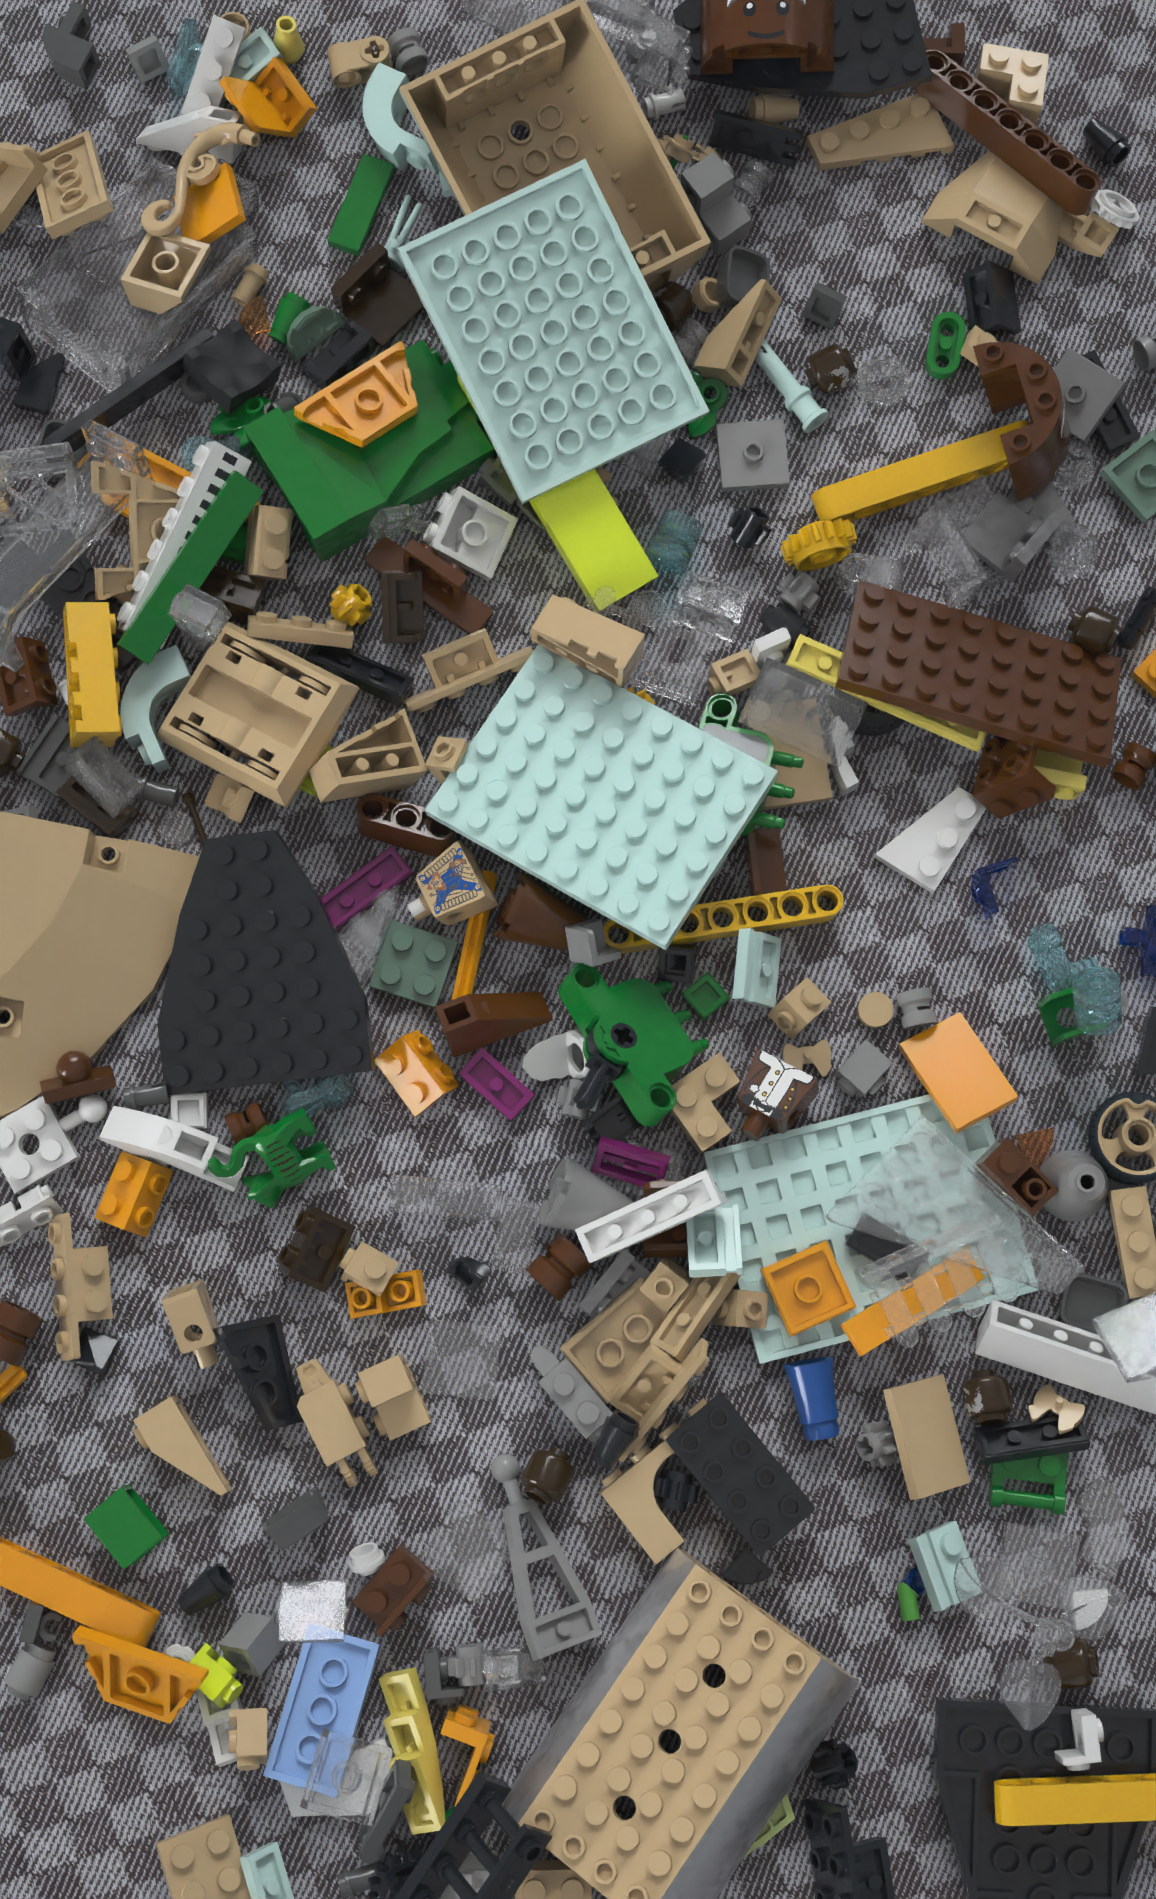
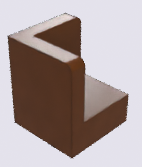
[923,23,965,66]

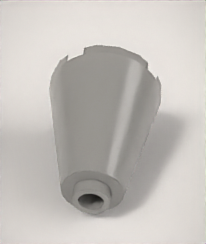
[1040,1150,1108,1221]
[539,1157,634,1231]

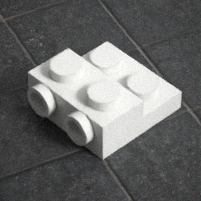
[423,486,518,581]

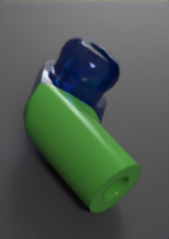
[897,1567,925,1622]

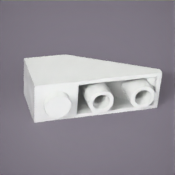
[136,106,243,164]

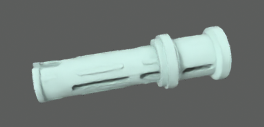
[755,339,829,433]

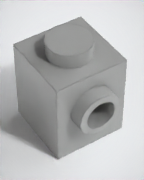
[834,1039,893,1098]

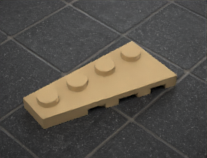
[806,93,954,171]

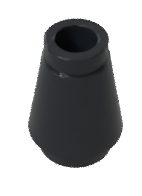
[1083,118,1131,167]
[592,1410,640,1469]
[178,1563,235,1616]

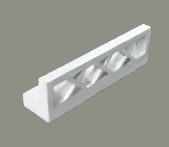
[575,1169,729,1263]

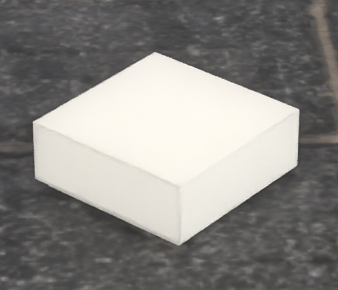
[171,1092,208,1129]

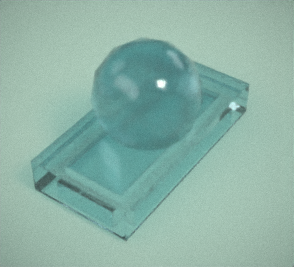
[166,18,204,97]

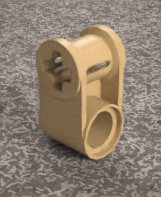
[327,36,393,89]

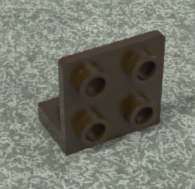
[331,242,424,348]

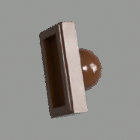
[39,1051,117,1104]

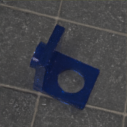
[971,856,1018,919]

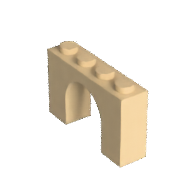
[600,1398,707,1565]

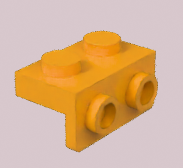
[374,1030,459,1117]
[94,1151,173,1237]

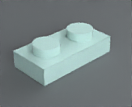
[231,27,284,81]
[239,1842,294,1899]

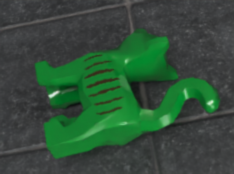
[208,1108,337,1208]

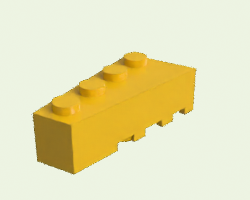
[63,602,122,748]

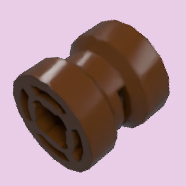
[1110,742,1156,790]
[224,1101,269,1144]

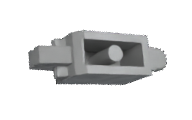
[529,1345,612,1444]

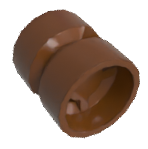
[525,1232,594,1302]
[0,1299,44,1366]

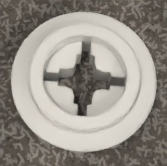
[1091,189,1140,229]

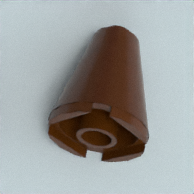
[493,872,589,951]

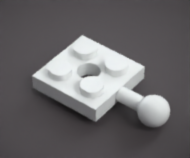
[0,1094,108,1194]

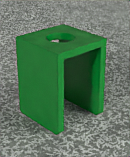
[1037,981,1109,1046]
[83,1484,169,1569]

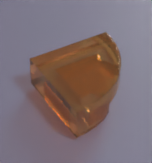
[238,295,271,335]
[1016,1127,1054,1166]

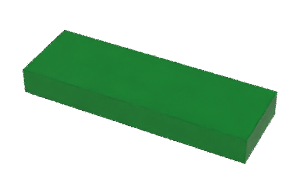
[327,154,395,256]

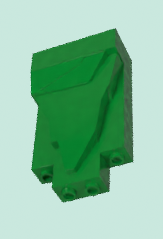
[243,339,495,563]

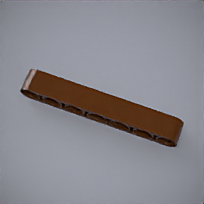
[913,49,1101,215]

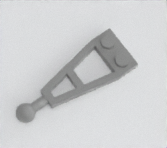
[491,1454,602,1661]

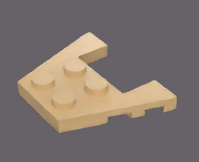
[90,461,180,600]

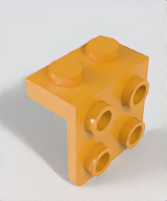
[219,57,318,138]
[440,1704,495,1807]

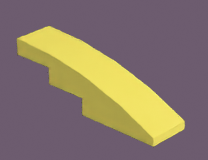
[378,1667,446,1835]

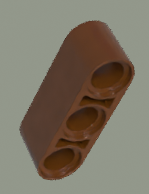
[356,793,455,857]

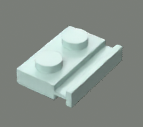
[732,928,782,1008]
[686,1205,743,1278]
[908,1521,982,1612]

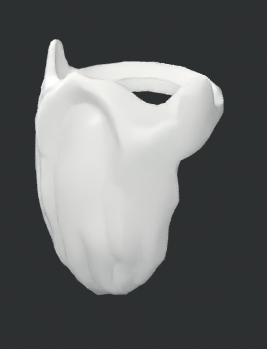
[522,1029,589,1081]

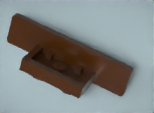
[365,536,493,635]

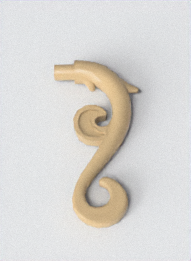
[141,122,260,237]

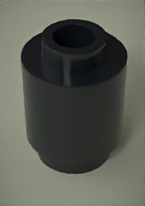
[759,602,812,649]

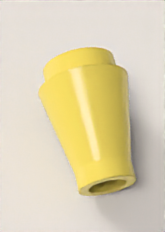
[273,15,305,64]

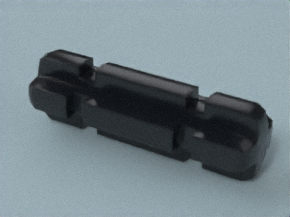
[1117,587,1156,650]

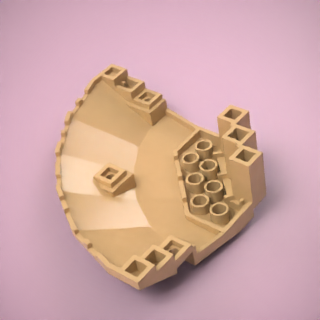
[0,811,200,1118]

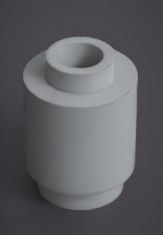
[4,1642,56,1701]

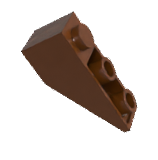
[435,992,553,1058]

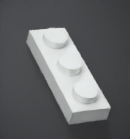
[181,14,246,115]

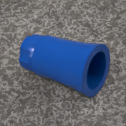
[783,1356,839,1441]

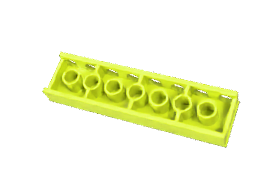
[457,376,658,613]

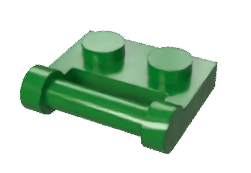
[988,1453,1068,1515]

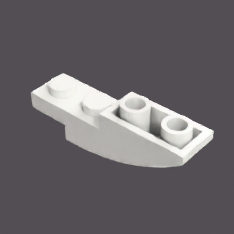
[98,1106,249,1192]

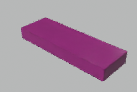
[321,845,414,932]

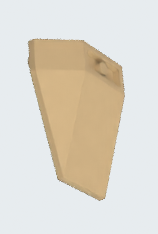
[921,150,1063,284]

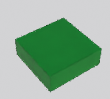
[681,972,731,1022]

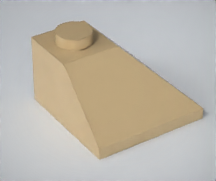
[120,233,212,314]

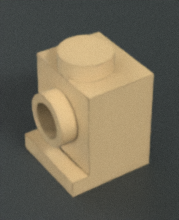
[229,1708,268,1771]

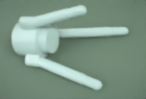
[385,194,422,272]

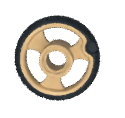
[1088,1091,1156,1184]

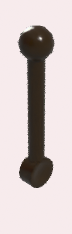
[182,791,207,845]

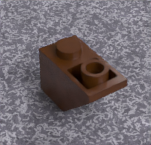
[971,1137,1059,1216]

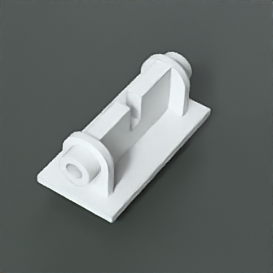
[0,1184,64,1247]

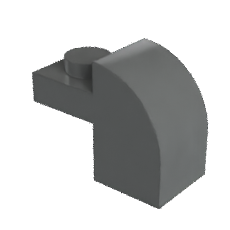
[43,1,100,89]

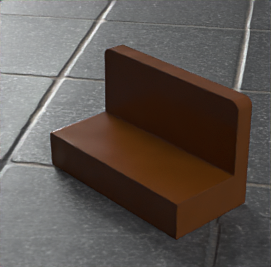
[744,828,787,896]

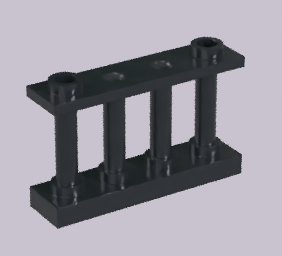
[394,1771,553,1899]

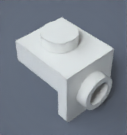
[1054,1708,1104,1771]

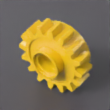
[781,518,858,571]

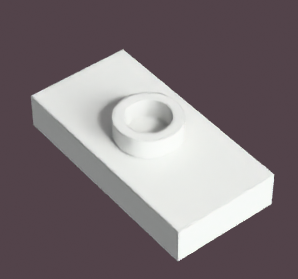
[751,627,791,670]

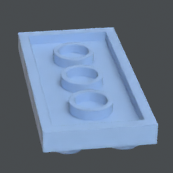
[263,1624,382,1798]

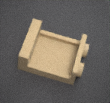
[0,141,48,234]

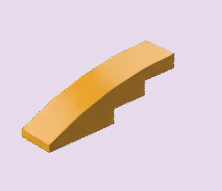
[840,1247,985,1357]

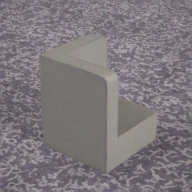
[565,918,622,967]
[219,1612,284,1677]

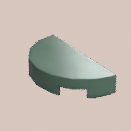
[286,306,346,363]

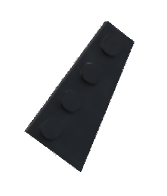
[20,530,137,675]

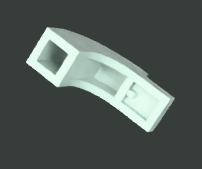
[363,62,439,173]
[120,645,191,773]

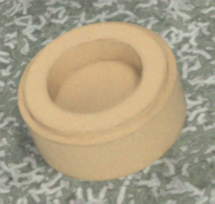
[857,992,894,1028]

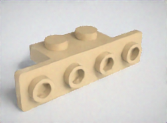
[403,628,534,713]
[48,1213,113,1361]
[608,1338,709,1462]

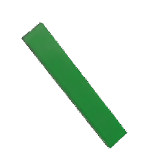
[117,470,264,665]

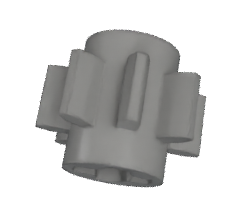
[777,572,820,615]
[556,1079,601,1120]
[856,1420,898,1467]
[447,1643,495,1686]

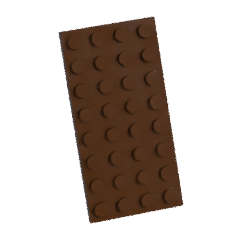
[835,579,1122,768]

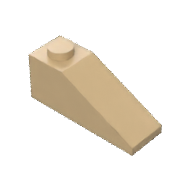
[694,279,782,387]
[133,1395,233,1496]

